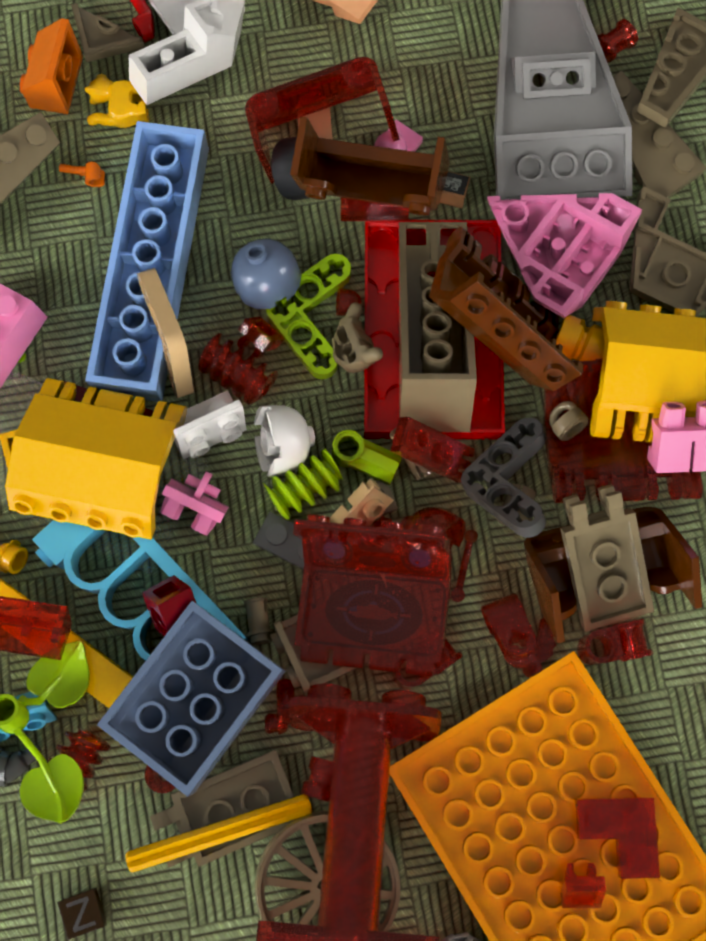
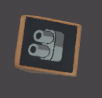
[440,171,471,209]

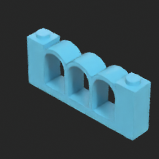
[32,520,249,661]

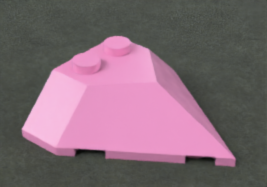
[487,193,642,318]

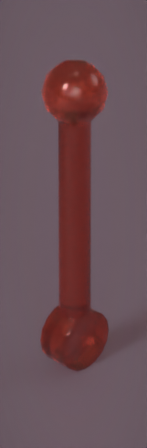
[450,529,478,603]

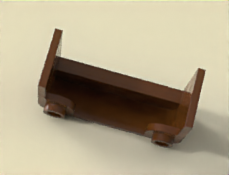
[290,116,450,216]
[524,507,702,643]

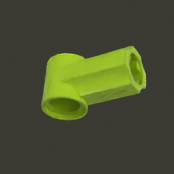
[332,430,402,486]

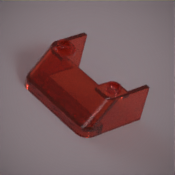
[245,57,400,184]

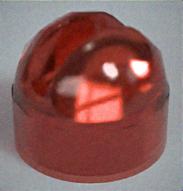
[336,288,361,316]

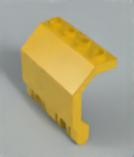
[590,301,706,443]
[5,378,187,540]

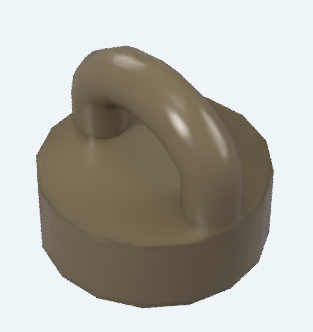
[549,401,588,441]

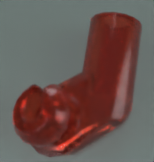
[265,679,295,735]

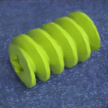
[262,448,343,520]

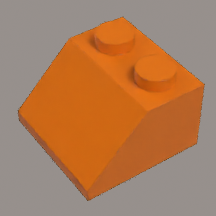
[20,18,83,114]

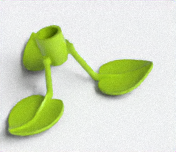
[0,641,90,824]

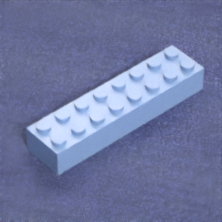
[85,121,209,402]

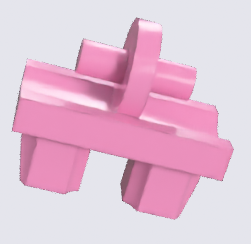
[160,471,229,536]

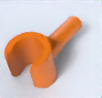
[59,162,105,187]

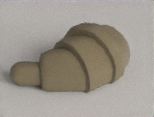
[332,302,383,373]

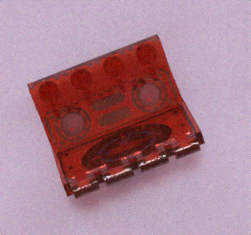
[293,515,451,677]

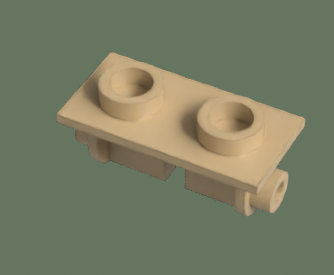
[323,478,394,548]

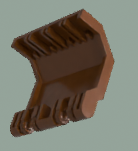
[429,227,583,391]

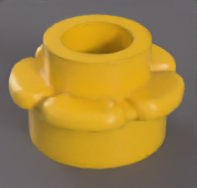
[0,540,28,574]

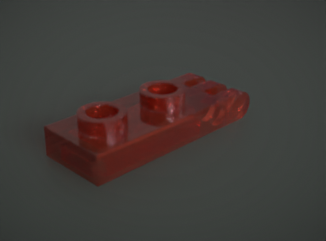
[390,417,475,483]

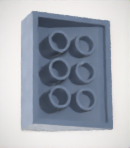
[97,601,286,797]

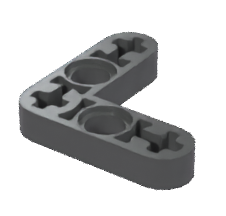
[461,418,546,538]

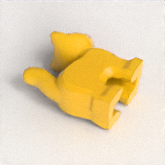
[84,74,149,128]

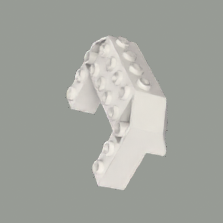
[129,0,245,105]

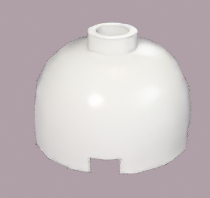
[254,405,315,477]

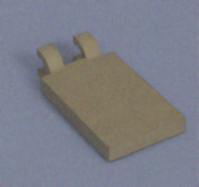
[560,484,655,632]
[150,750,294,868]

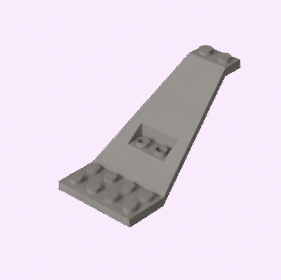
[494,0,632,200]

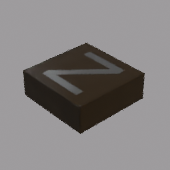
[57,888,107,940]

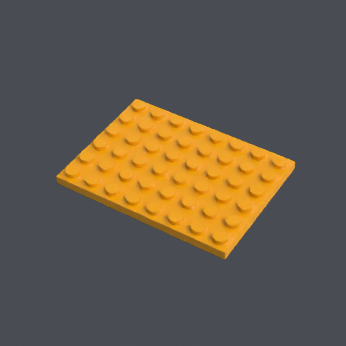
[386,651,706,941]

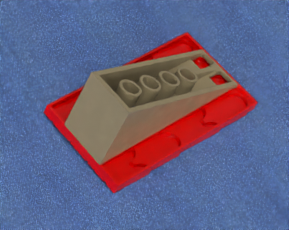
[364,219,505,440]

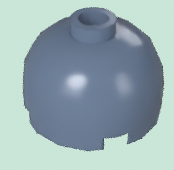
[230,238,302,309]

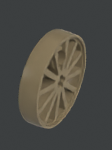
[255,811,401,941]

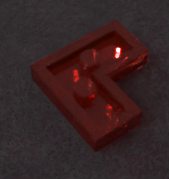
[575,797,660,879]

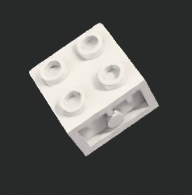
[173,390,247,460]

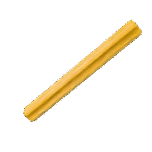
[125,794,312,872]

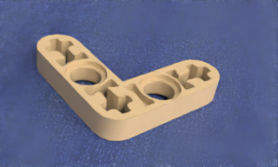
[137,268,194,399]

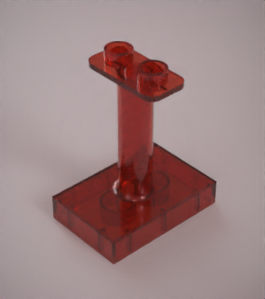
[256,683,442,941]

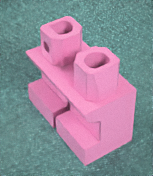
[647,400,706,473]

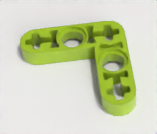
[266,254,351,379]

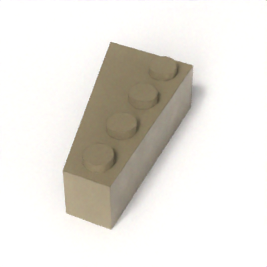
[0,112,60,205]

